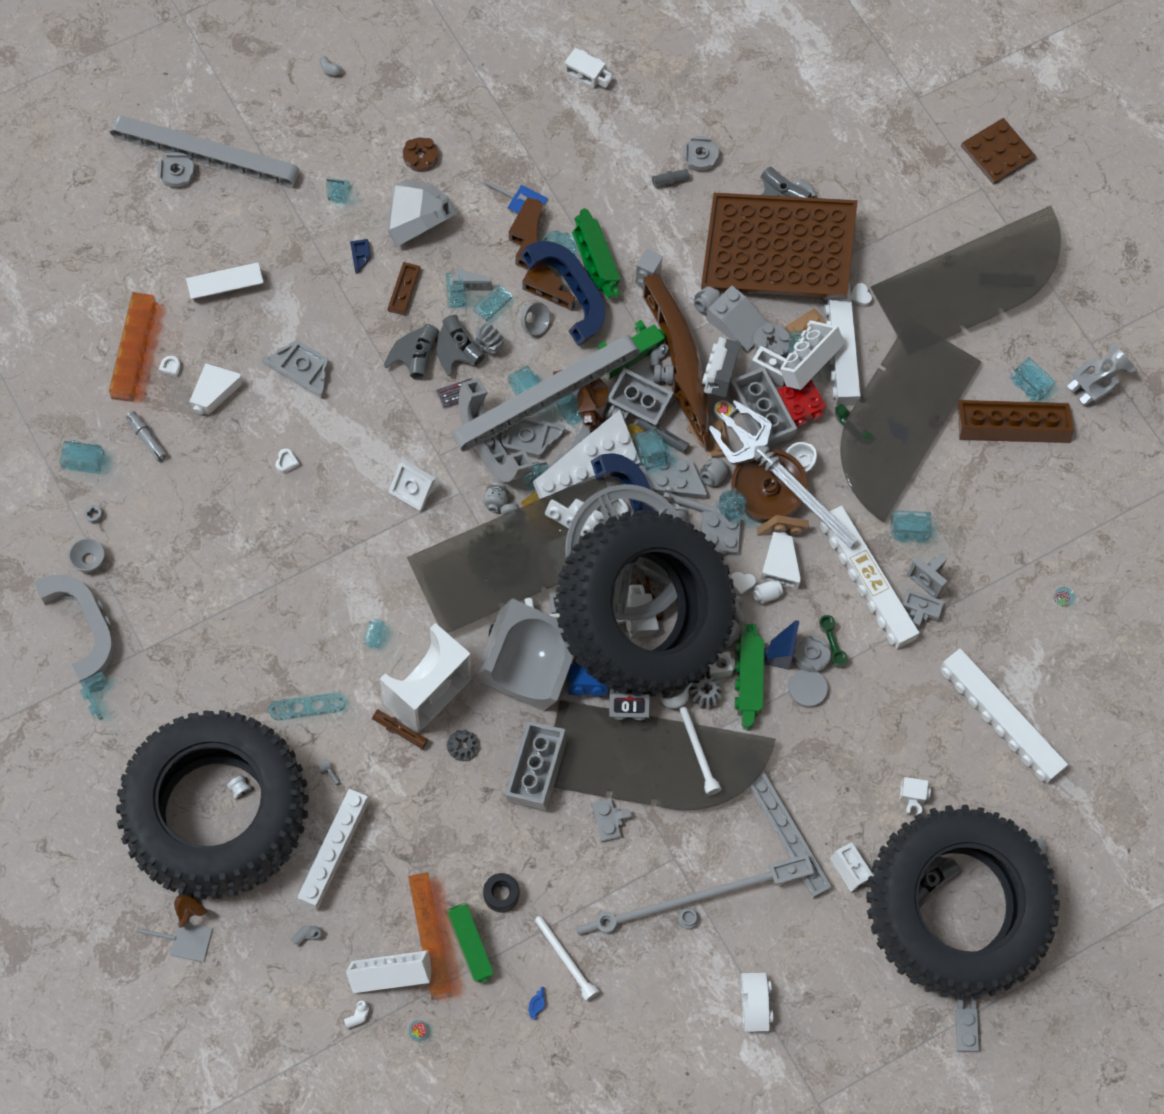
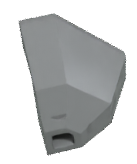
[388,179,457,247]

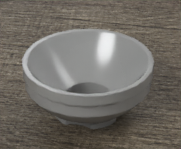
[521,302,550,336]
[69,538,105,573]

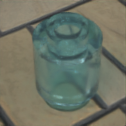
[363,619,387,649]

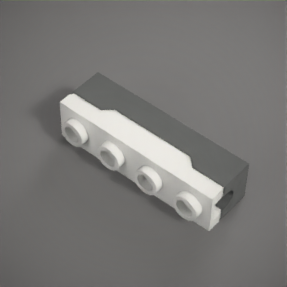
[702,337,741,397]

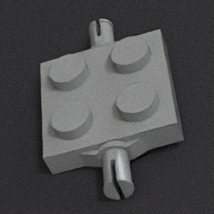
[701,501,741,554]

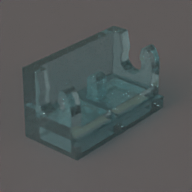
[446,273,466,308]

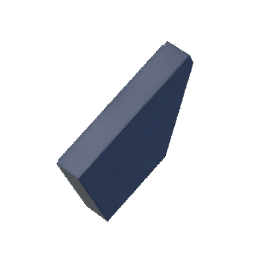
[350,239,371,274]

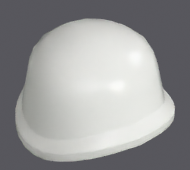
[786,442,817,473]

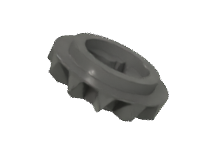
[447,729,478,761]

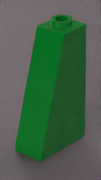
[444,903,494,983]

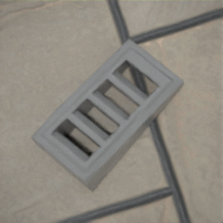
[453,269,492,290]

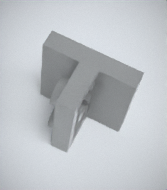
[907,553,947,599]

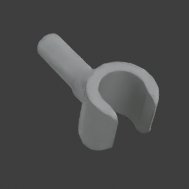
[318,760,340,785]

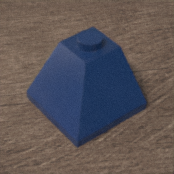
[764,620,799,670]

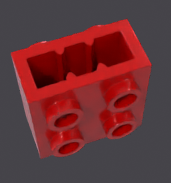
[777,379,826,427]

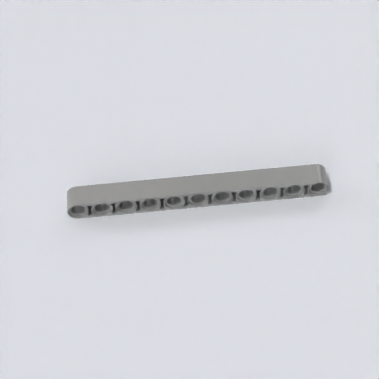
[110,115,300,187]
[452,335,640,452]

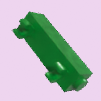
[598,320,665,379]

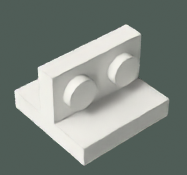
[389,459,439,511]

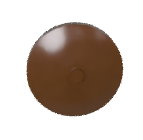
[731,449,807,522]

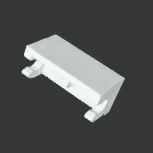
[829,842,873,892]

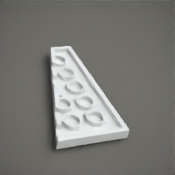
[533,410,640,499]

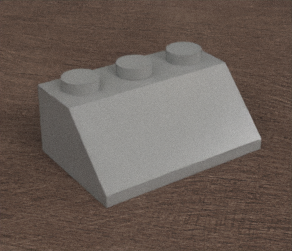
[608,368,675,426]

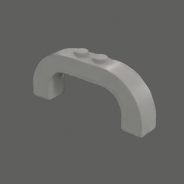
[459,378,533,482]
[34,575,114,687]

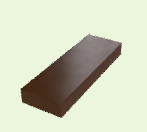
[387,262,421,316]

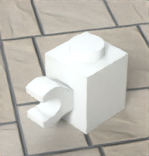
[899,777,931,815]

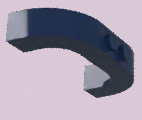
[520,241,605,346]
[591,453,655,567]

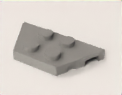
[262,340,328,398]
[499,417,566,458]
[643,456,706,499]

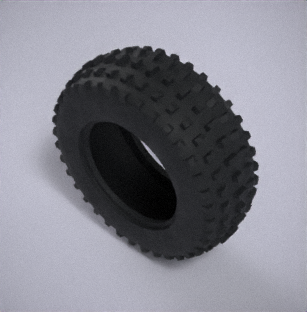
[555,510,736,697]
[116,710,309,899]
[866,805,1060,1000]

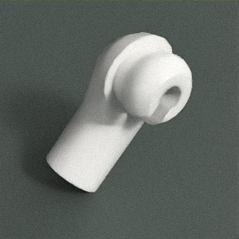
[344,1000,369,1029]

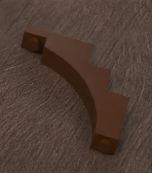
[508,197,575,311]

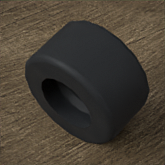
[483,873,520,913]

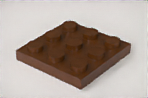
[961,118,1036,185]

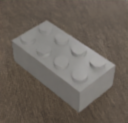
[729,367,797,448]
[505,721,568,811]

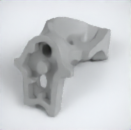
[1067,343,1138,406]

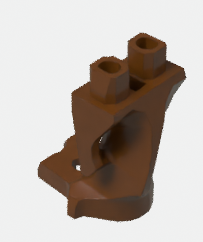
[553,370,608,433]

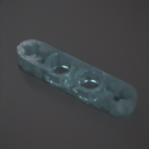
[268,692,346,720]

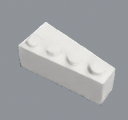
[780,320,844,390]

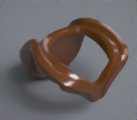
[174,894,208,928]

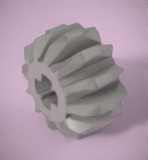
[473,323,504,355]
[689,675,723,709]

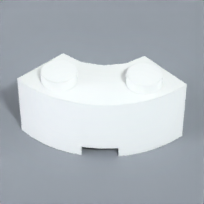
[741,973,773,1032]

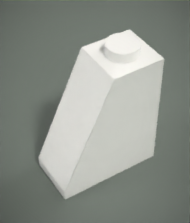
[189,364,243,415]
[760,532,801,589]

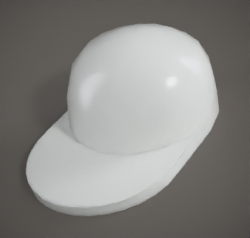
[659,681,692,708]

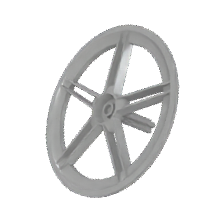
[565,484,681,621]

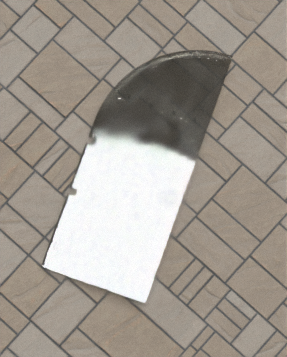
[870,206,1061,356]
[840,319,982,522]
[407,476,610,633]
[554,700,776,810]

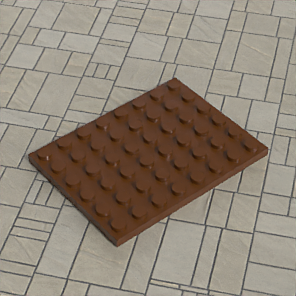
[701,192,858,299]

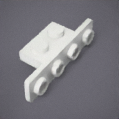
[545,499,606,536]

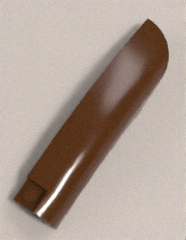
[642,274,710,452]

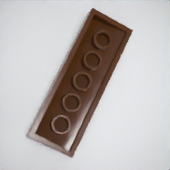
[957,400,1074,443]

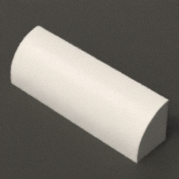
[186,262,263,300]
[346,950,431,993]

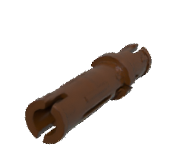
[372,709,429,750]

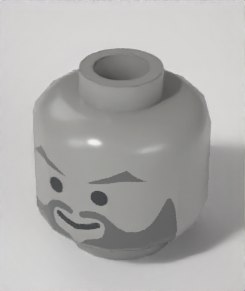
[694,286,721,314]
[700,458,728,486]
[483,483,510,513]

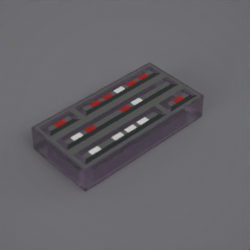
[437,378,472,408]

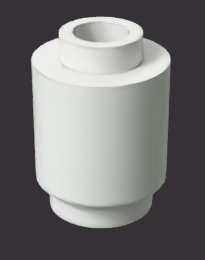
[753,580,783,604]

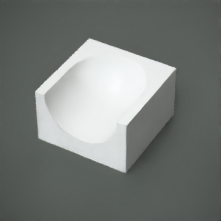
[380,623,472,734]

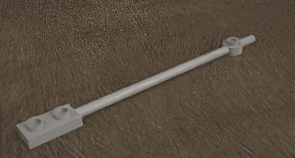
[576,854,814,935]

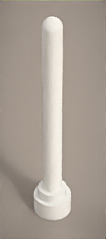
[680,707,722,795]
[535,916,599,1001]

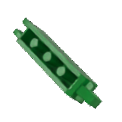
[572,208,621,299]
[734,624,764,730]

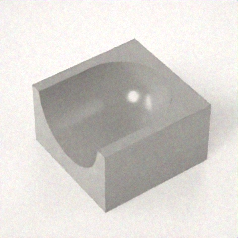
[473,598,574,711]

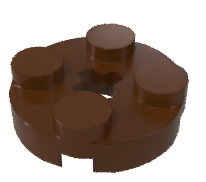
[403,137,439,172]

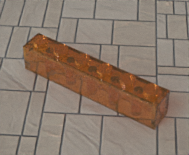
[109,292,159,402]
[408,872,452,1000]

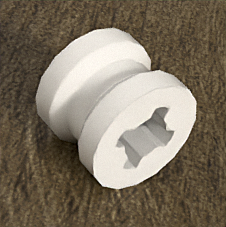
[227,775,252,800]

